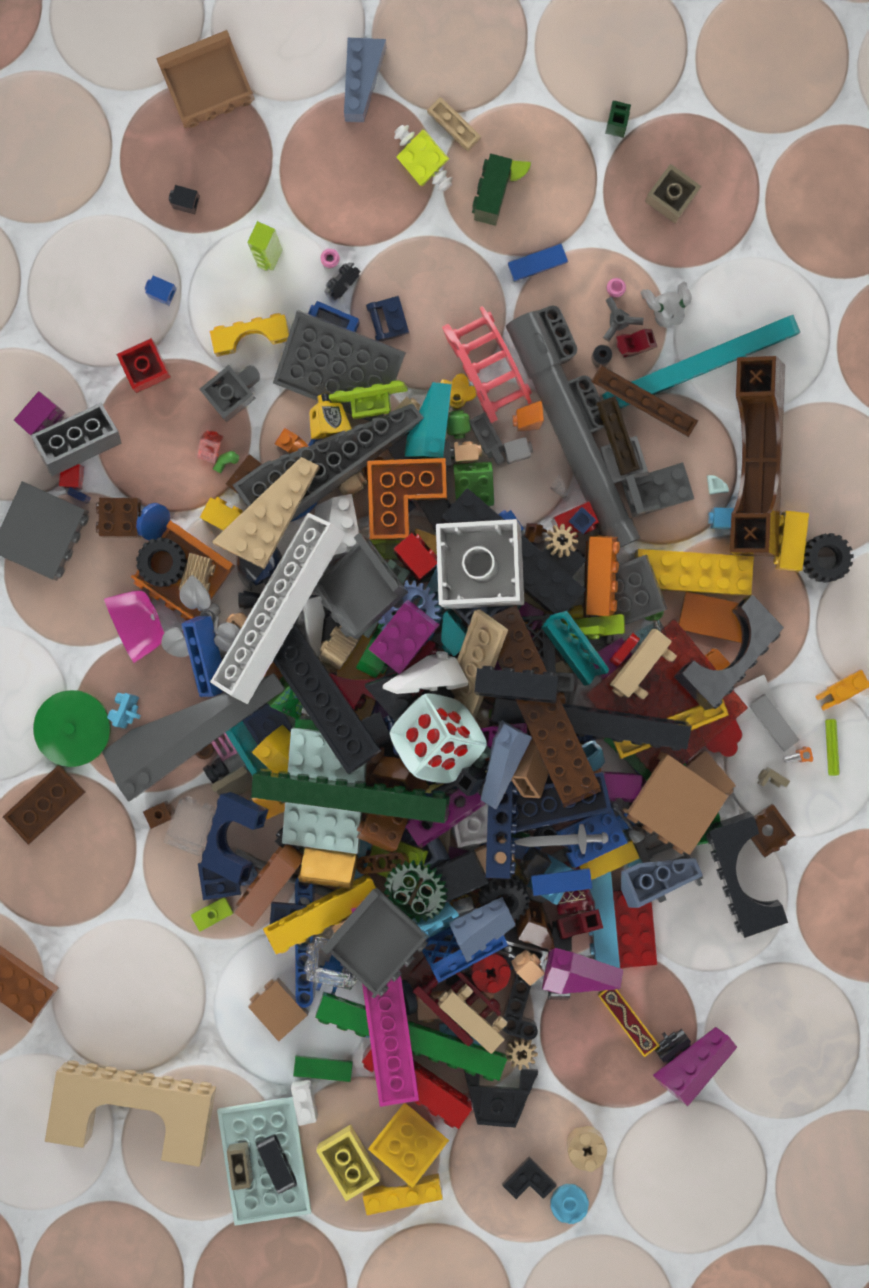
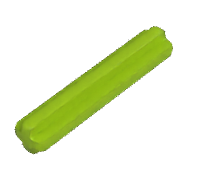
[825,719,840,776]

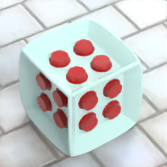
[390,694,487,783]

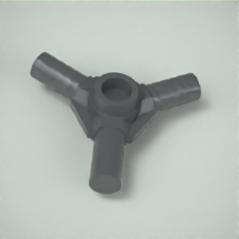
[603,297,644,342]

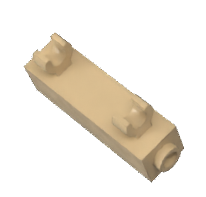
[610,629,677,700]
[438,984,507,1054]

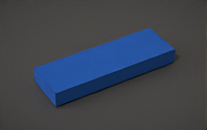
[507,243,568,282]
[531,868,592,896]

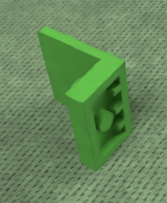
[453,462,494,506]

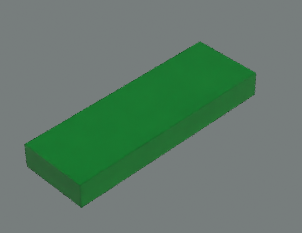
[293,1055,353,1082]

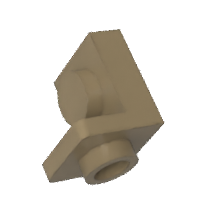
[757,767,790,788]

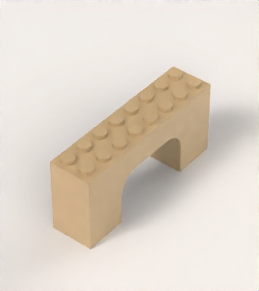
[45,1060,216,1167]

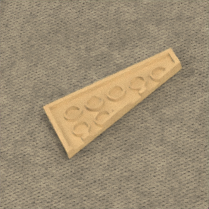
[212,457,319,569]

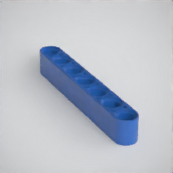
[295,878,315,1008]

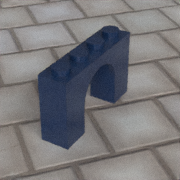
[200,792,269,884]

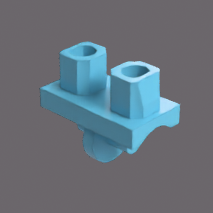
[107,693,141,729]

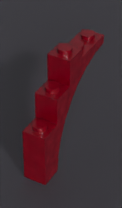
[329,640,439,711]

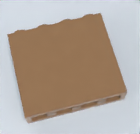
[156,30,255,128]
[623,752,728,855]

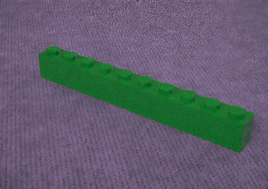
[315,991,507,1081]

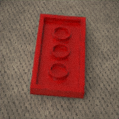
[613,890,657,968]

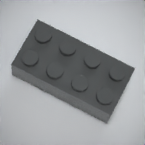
[31,403,122,476]

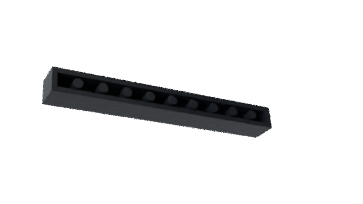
[491,697,692,751]

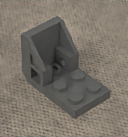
[621,462,695,518]

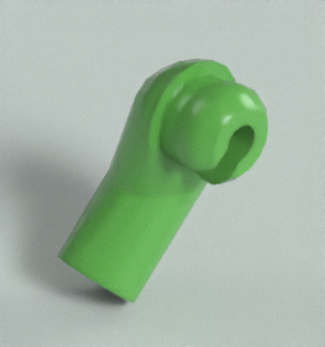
[213,451,240,473]

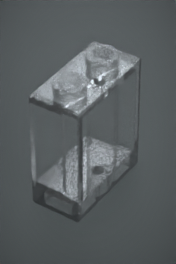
[304,936,357,990]

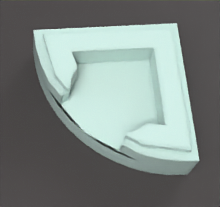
[706,475,729,495]

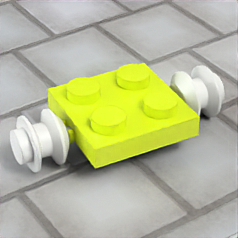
[394,125,453,191]

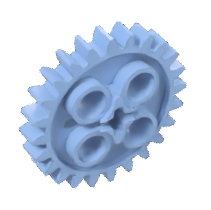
[378,580,441,631]

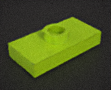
[191,897,234,932]

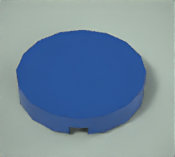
[136,503,170,540]

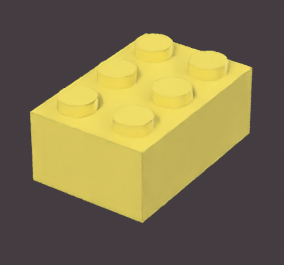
[316,1125,380,1201]

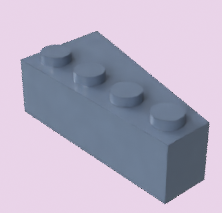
[344,37,387,122]

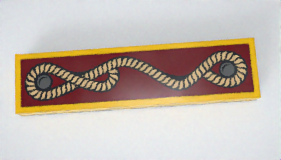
[597,989,659,1057]

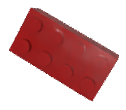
[394,533,437,582]

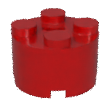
[470,953,511,993]

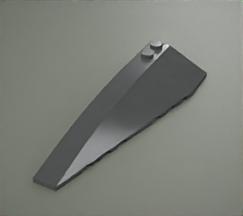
[102,673,285,802]

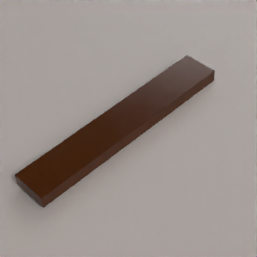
[591,365,698,437]

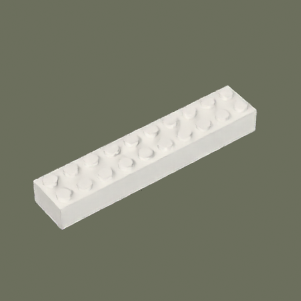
[210,513,346,704]

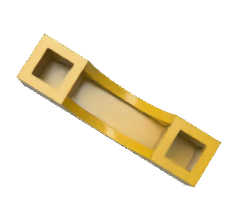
[209,313,289,357]
[363,1173,443,1216]

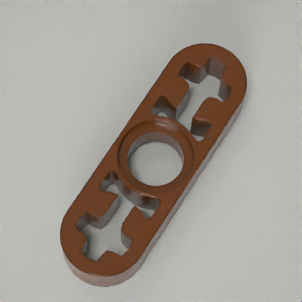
[356,852,409,874]

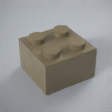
[645,164,702,224]

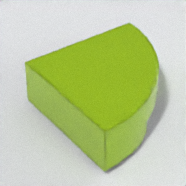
[510,160,531,181]

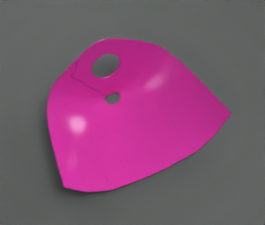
[104,591,164,663]

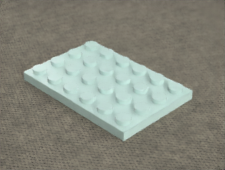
[282,728,367,854]
[217,1097,312,1226]

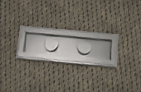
[749,694,800,752]

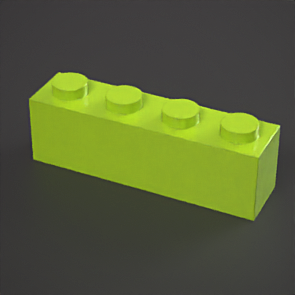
[247,221,283,271]

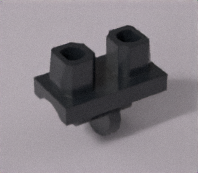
[655,1028,691,1063]

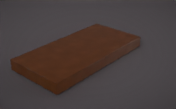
[3,765,86,845]

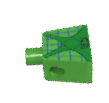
[267,676,303,719]

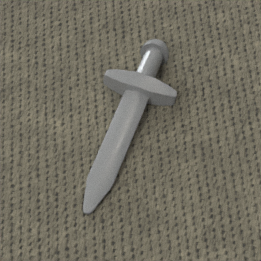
[514,824,608,854]

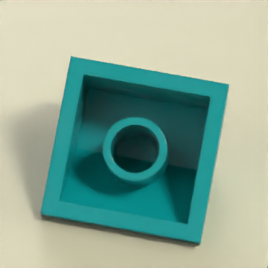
[441,609,468,656]

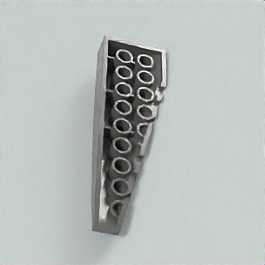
[233,403,423,520]

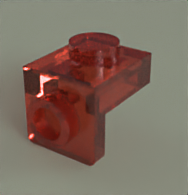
[197,431,224,463]

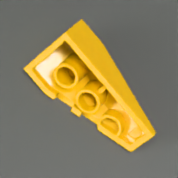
[252,725,291,773]

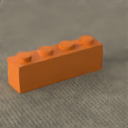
[586,536,620,616]

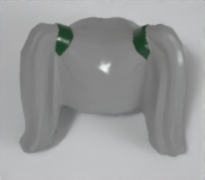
[641,281,692,328]

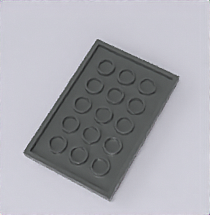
[273,310,406,421]

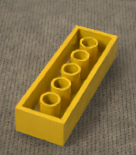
[635,549,754,596]

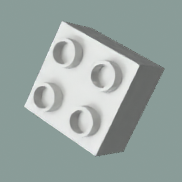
[436,519,524,609]

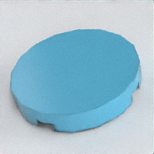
[550,1184,589,1224]

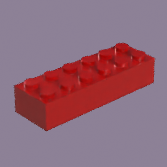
[362,1043,472,1129]

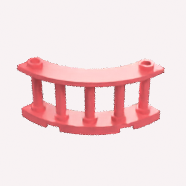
[442,306,532,423]

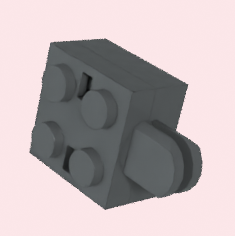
[199,365,260,422]

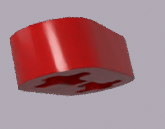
[609,632,640,667]

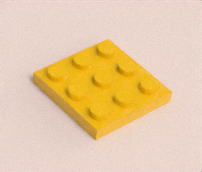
[368,1103,449,1188]

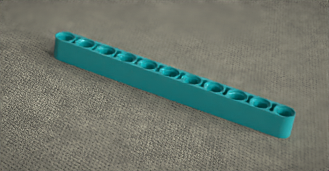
[602,315,801,409]

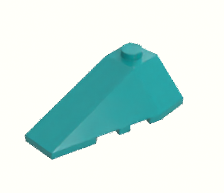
[405,382,452,459]

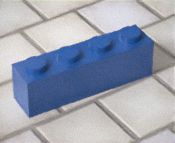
[181,616,224,697]

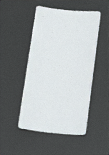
[699,675,778,725]

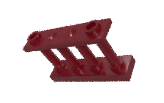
[413,971,502,1047]

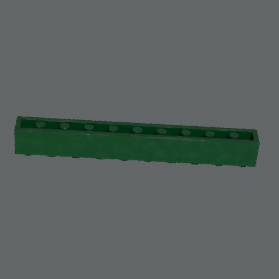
[251,769,450,823]

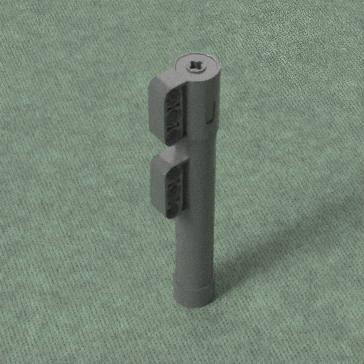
[506,305,641,548]

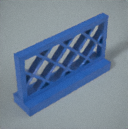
[422,926,508,983]

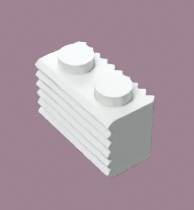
[291,1078,318,1126]

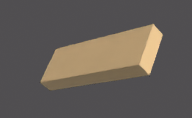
[427,97,481,152]

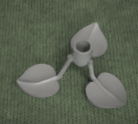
[162,575,240,657]

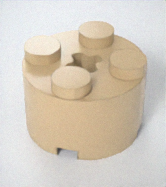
[567,1126,607,1172]

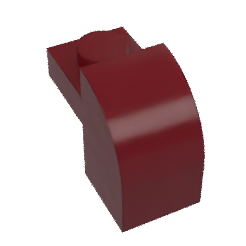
[616,329,658,358]
[556,909,603,939]

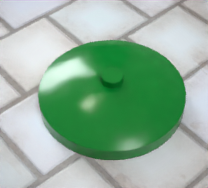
[33,690,111,767]

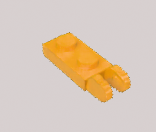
[815,670,869,710]

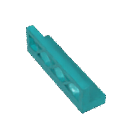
[541,611,610,686]
[226,721,267,776]

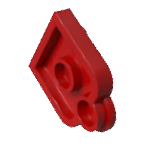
[697,704,742,757]

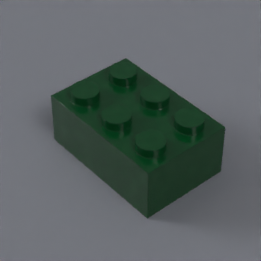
[472,153,513,226]

